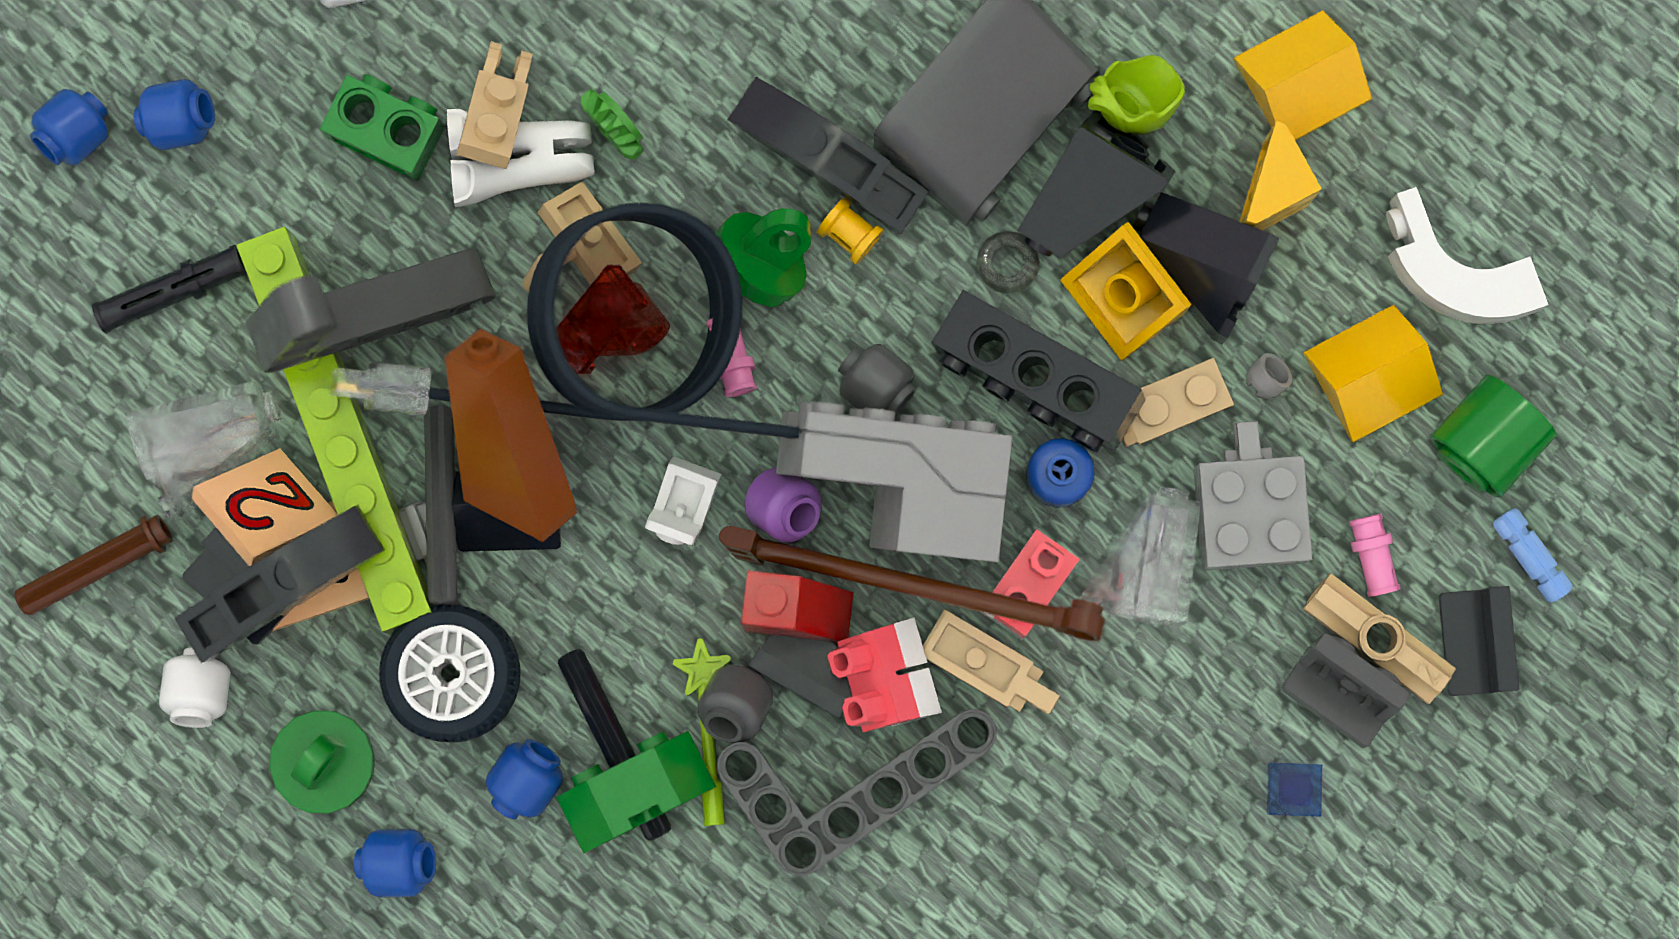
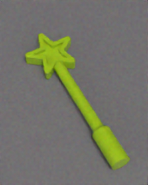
[673,639,731,826]

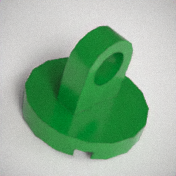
[715,208,811,307]
[270,711,375,814]

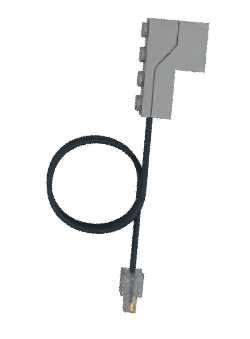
[329,203,1012,562]

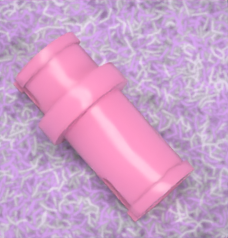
[706,318,757,397]
[1349,513,1401,597]

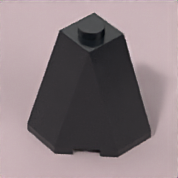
[1017,110,1176,258]
[1132,192,1279,345]

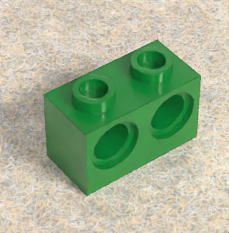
[320,74,445,182]

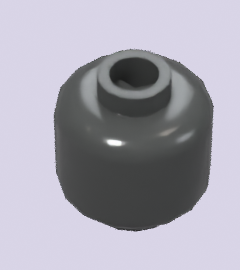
[838,344,917,417]
[697,665,773,743]

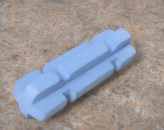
[1493,508,1573,603]

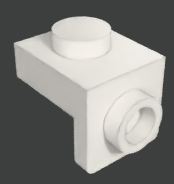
[645,456,721,545]

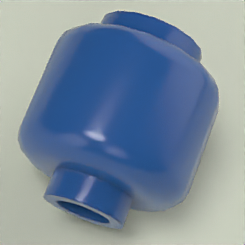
[134,79,215,150]
[30,89,108,165]
[1026,438,1095,508]
[485,739,563,819]
[354,829,436,898]

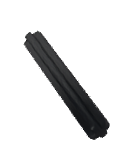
[558,649,671,841]

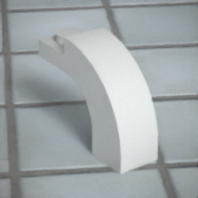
[1386,187,1548,324]

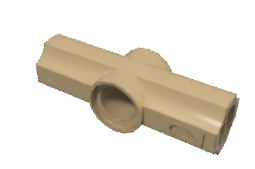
[1302,573,1456,705]

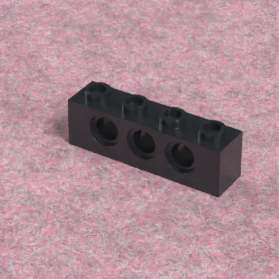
[931,290,1146,453]

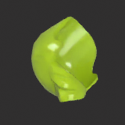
[1088,55,1185,135]

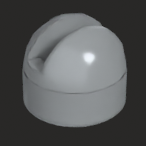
[1246,353,1292,399]

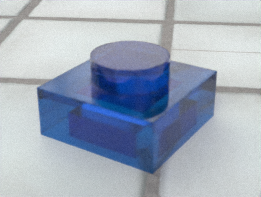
[1267,763,1322,817]

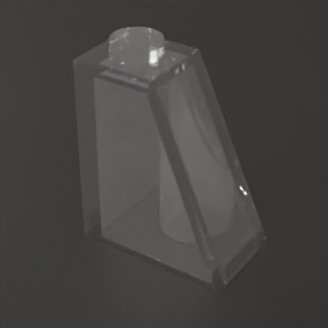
[124,381,282,522]
[1078,487,1201,628]

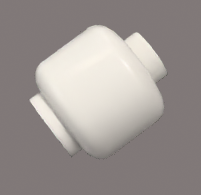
[159,647,231,728]

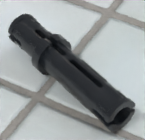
[92,245,247,333]

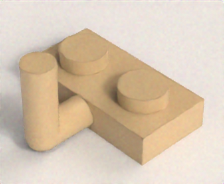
[522,182,642,294]

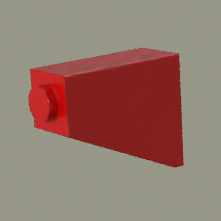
[741,571,853,643]

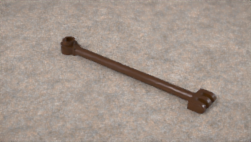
[719,526,1106,642]

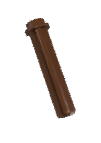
[14,514,173,615]

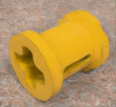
[816,197,885,264]

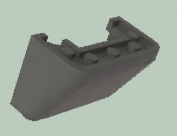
[873,0,1100,227]

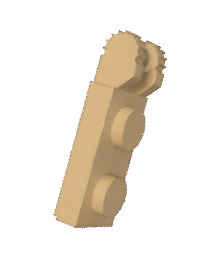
[456,41,533,169]

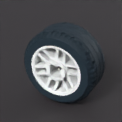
[379,604,521,742]

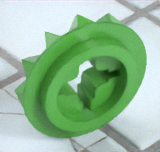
[581,88,644,160]

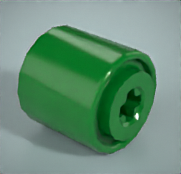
[1431,374,1557,498]

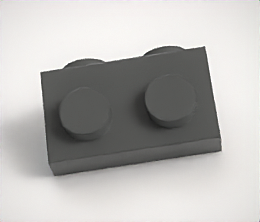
[1282,632,1411,748]

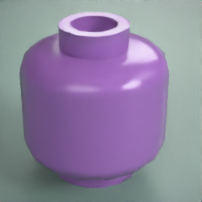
[745,467,822,543]

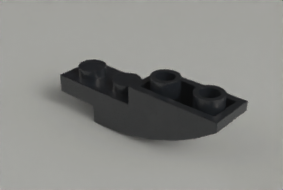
[727,77,929,234]
[174,505,385,663]

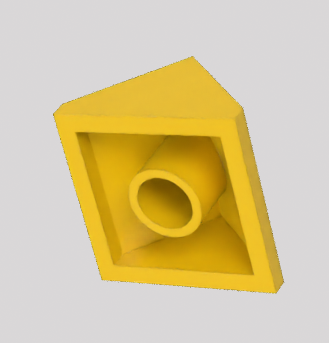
[1233,10,1372,140]
[1239,121,1322,230]
[1060,222,1192,361]
[1303,305,1443,443]

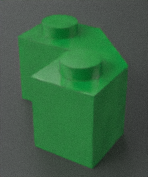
[556,731,716,854]

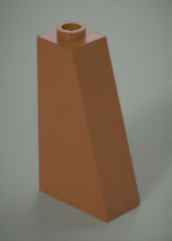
[445,329,577,542]

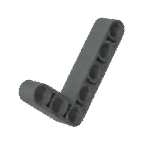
[245,248,496,373]
[717,709,997,876]

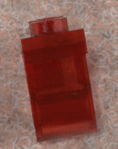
[556,265,670,375]

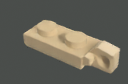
[1122,358,1234,448]
[923,609,1060,715]

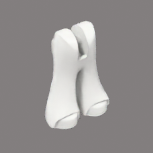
[447,109,595,207]

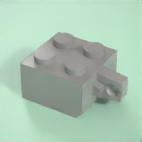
[1194,421,1312,571]

